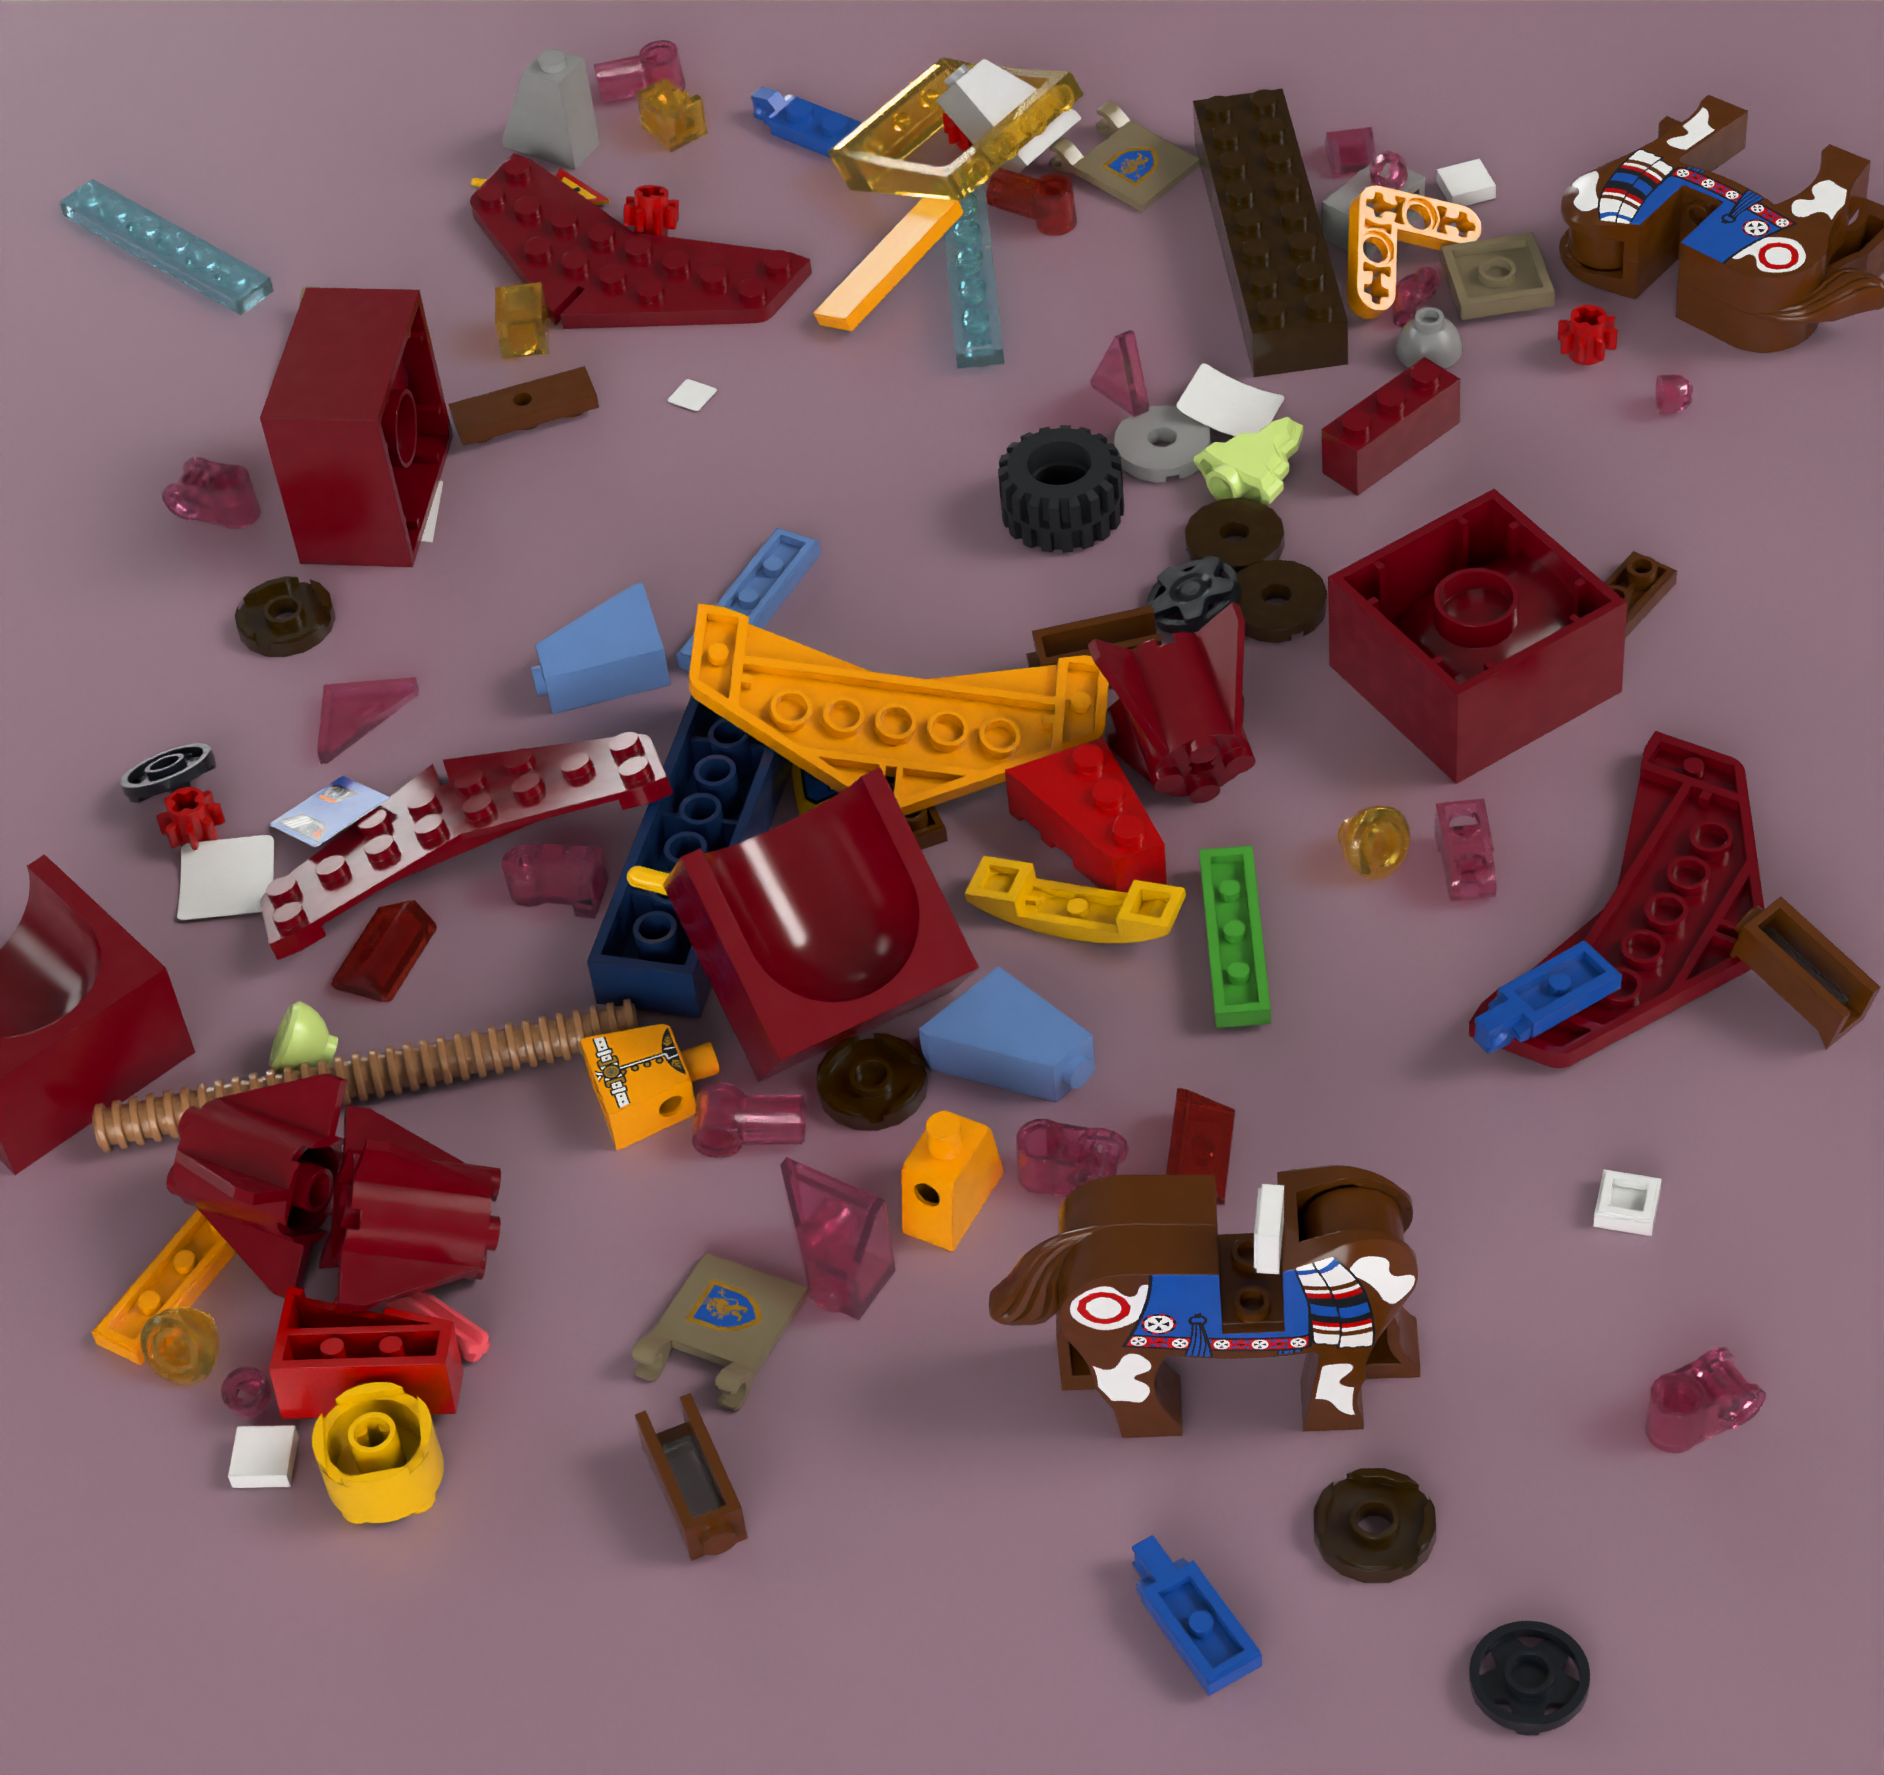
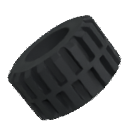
[998,425,1124,553]

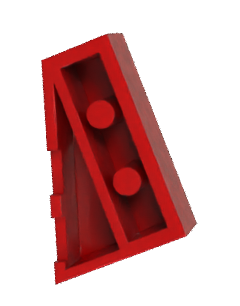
[1005,737,1167,893]
[269,1286,464,1419]

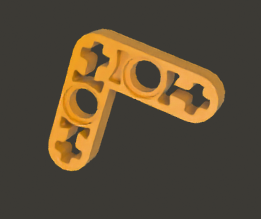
[1347,186,1482,319]

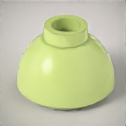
[269,1001,338,1074]

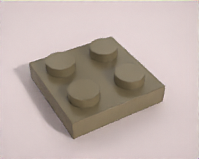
[1440,232,1555,320]

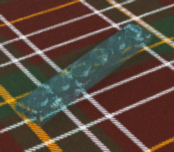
[938,172,1004,369]
[60,179,274,315]

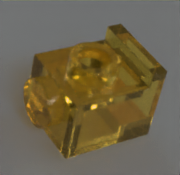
[636,78,708,152]

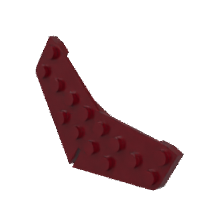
[470,153,812,329]
[1469,731,1765,1068]
[260,732,673,960]

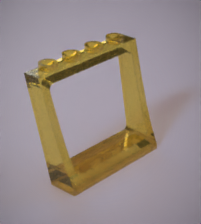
[828,57,1084,201]

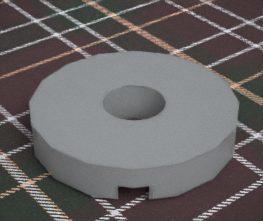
[1114,405,1210,483]

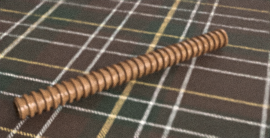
[92,999,639,1153]

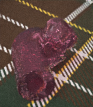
[1393,267,1440,328]

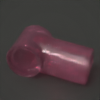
[594,40,686,103]
[692,1083,806,1158]

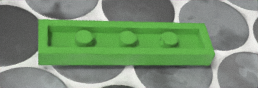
[1199,845,1271,1028]

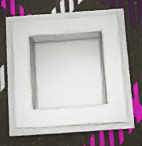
[1436,159,1496,206]
[1593,1169,1662,1237]
[1254,1184,1284,1274]
[228,1425,299,1488]

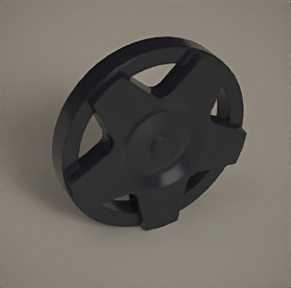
[1147,556,1241,633]
[120,743,216,803]
[1469,1621,1590,1735]

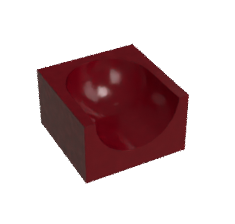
[260,288,453,567]
[1328,489,1627,784]
[663,767,979,1082]
[0,854,195,1175]

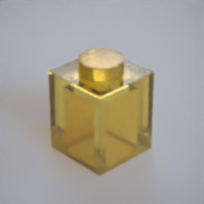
[495,282,549,359]

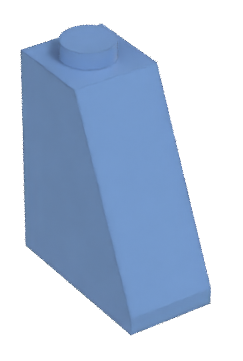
[530,583,671,714]
[919,966,1095,1102]

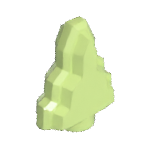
[1193,417,1304,506]

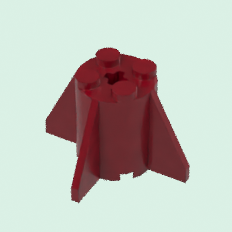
[1088,602,1256,803]
[166,1073,347,1298]
[318,1105,501,1312]

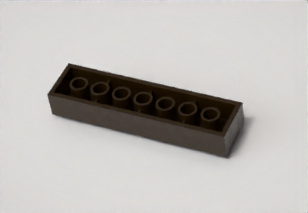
[1193,88,1348,377]

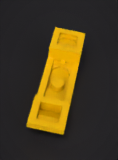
[965,855,1186,943]

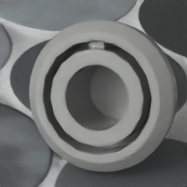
[1395,307,1463,369]

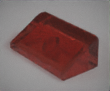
[331,900,437,1002]
[1166,1088,1235,1205]

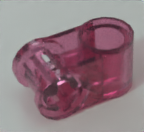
[162,457,261,529]
[1016,1119,1129,1197]
[1645,1347,1766,1453]

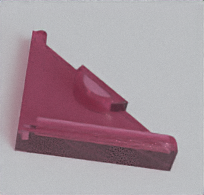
[1090,330,1149,417]
[317,677,419,764]

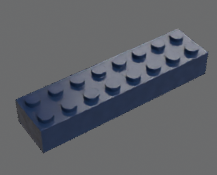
[587,695,793,1018]

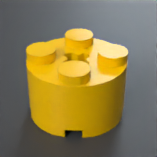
[312,1382,444,1524]

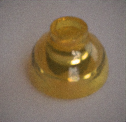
[1338,805,1410,880]
[140,1307,220,1385]

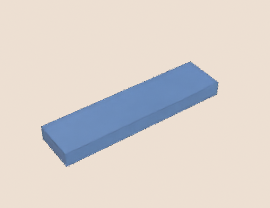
[676,528,821,671]

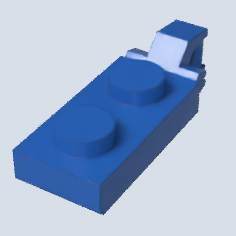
[751,87,868,162]
[1473,941,1622,1054]
[1132,1535,1262,1696]

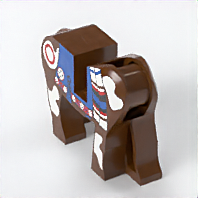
[1559,95,1884,353]
[989,1165,1420,1438]

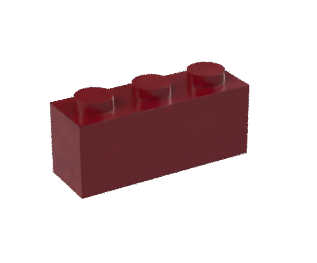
[1321,357,1460,496]

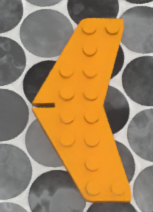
[688,603,1109,816]

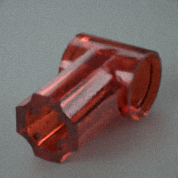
[986,168,1077,236]

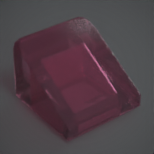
[1325,127,1377,178]

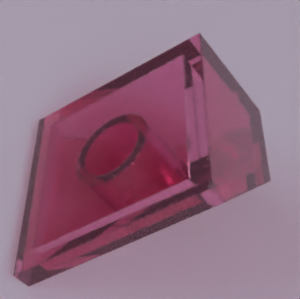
[780,1157,896,1320]

